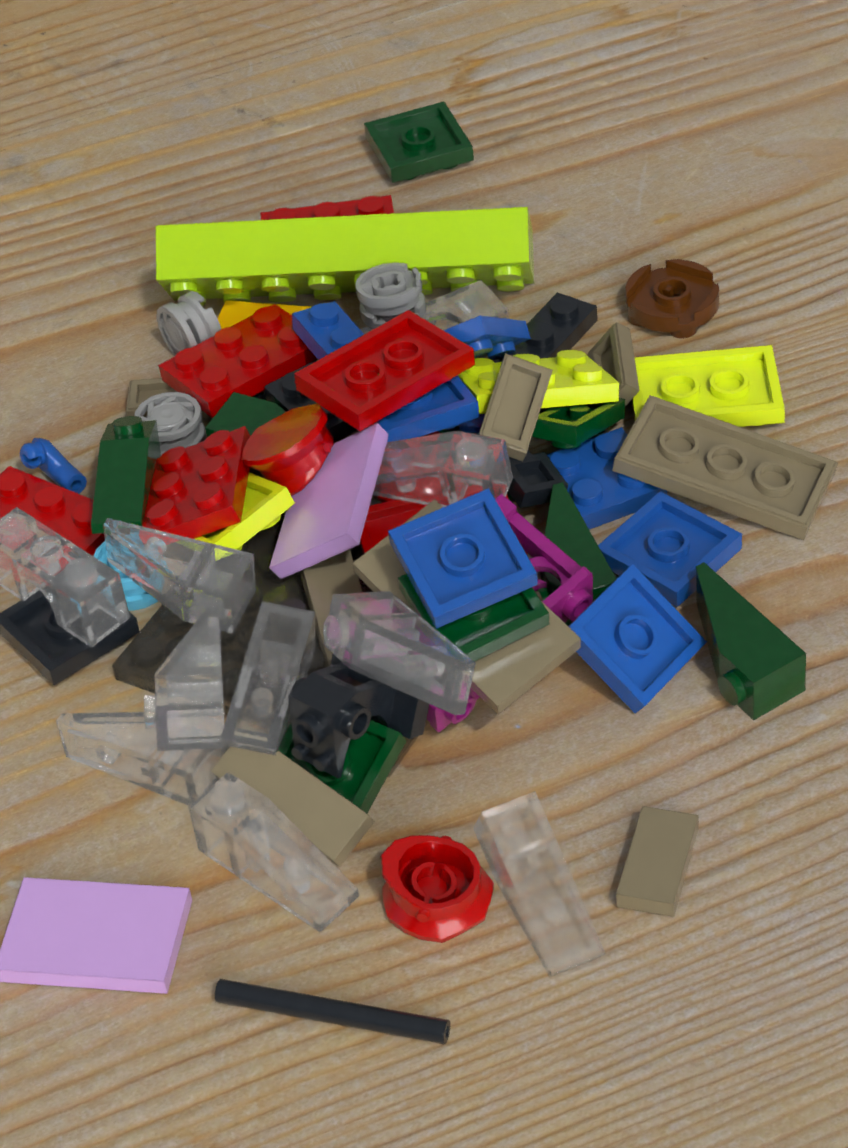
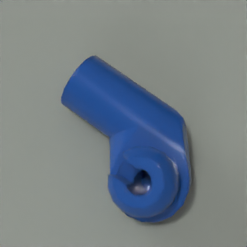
[20,438,87,494]

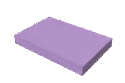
[269,423,389,579]
[0,877,192,994]

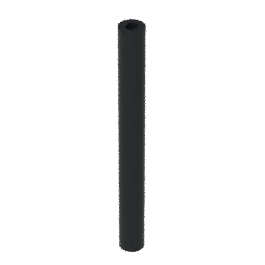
[215,979,451,1044]

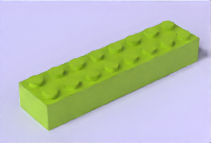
[155,207,534,305]

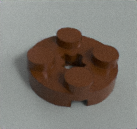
[625,259,719,339]

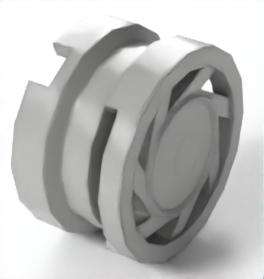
[356,262,426,329]
[156,291,221,356]
[134,392,206,455]

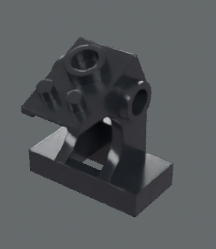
[288,642,434,778]

